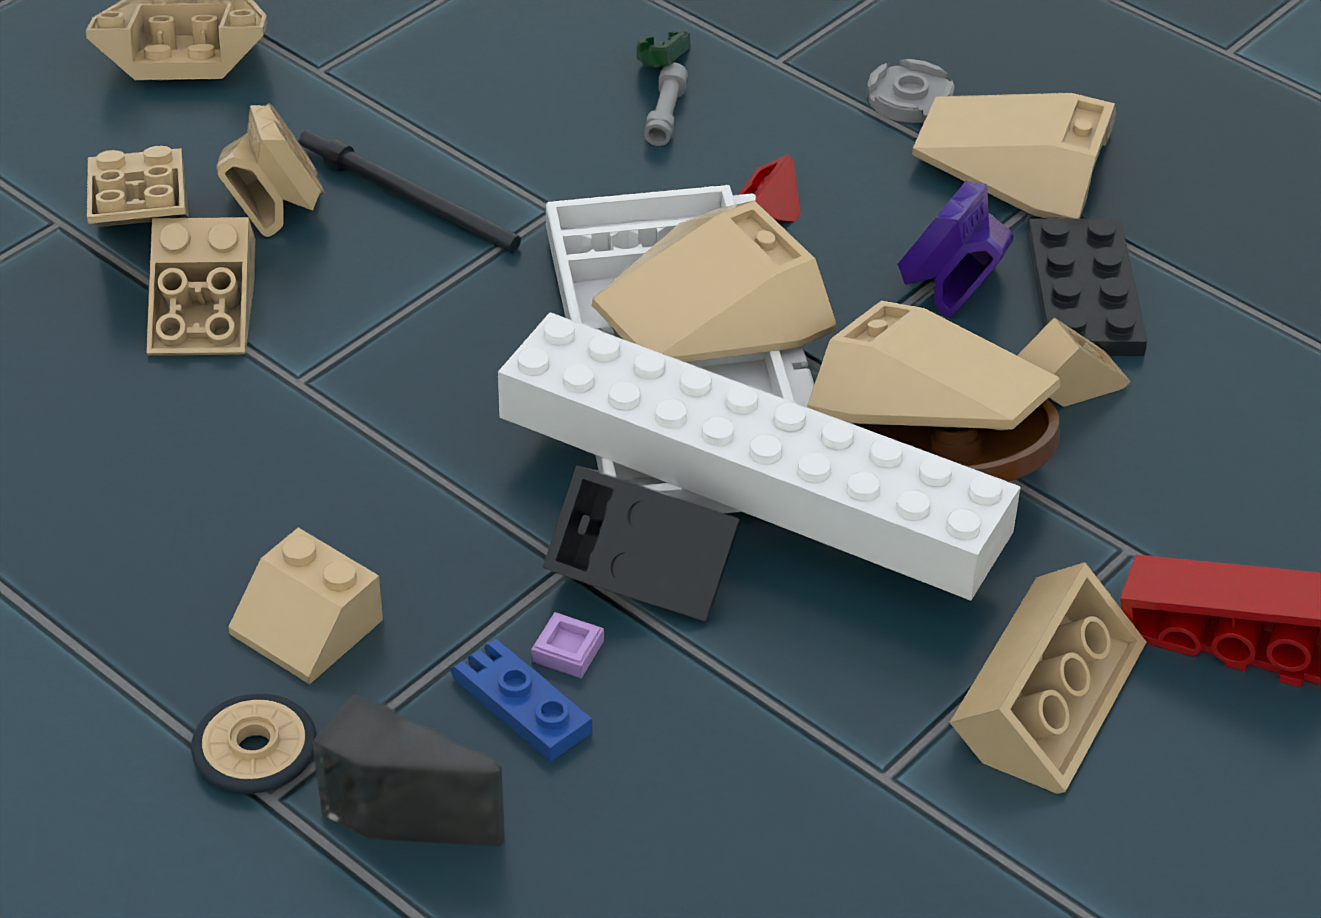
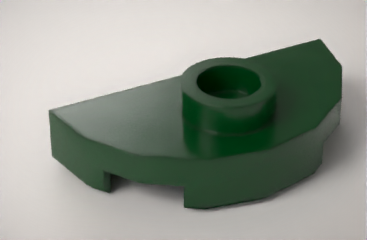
[636,31,691,67]

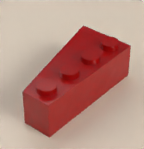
[1120,555,1321,688]

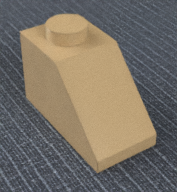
[1017,318,1131,407]

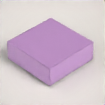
[531,612,604,679]

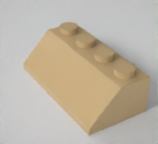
[950,562,1147,794]

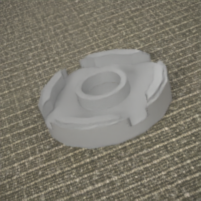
[867,59,955,123]

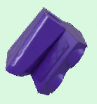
[897,180,1014,317]

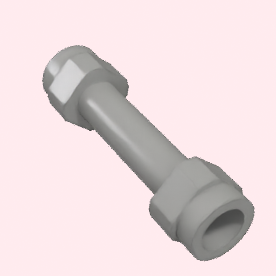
[644,63,688,146]

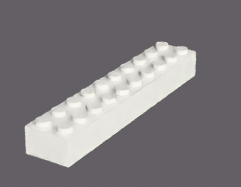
[498,312,1021,600]

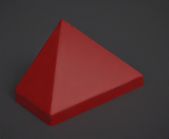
[738,154,801,223]

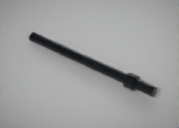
[299,130,521,253]

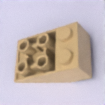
[87,146,189,227]
[147,217,255,356]

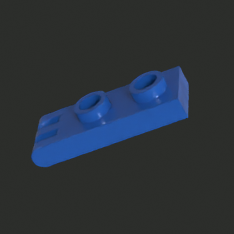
[451,639,592,763]

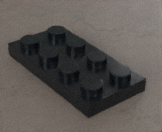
[1027,217,1147,356]

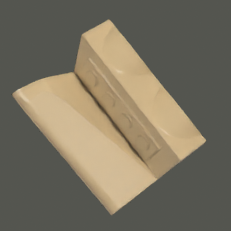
[217,103,325,237]

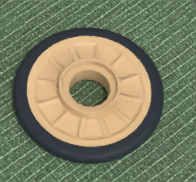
[191,694,317,794]

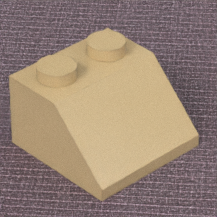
[228,528,383,685]

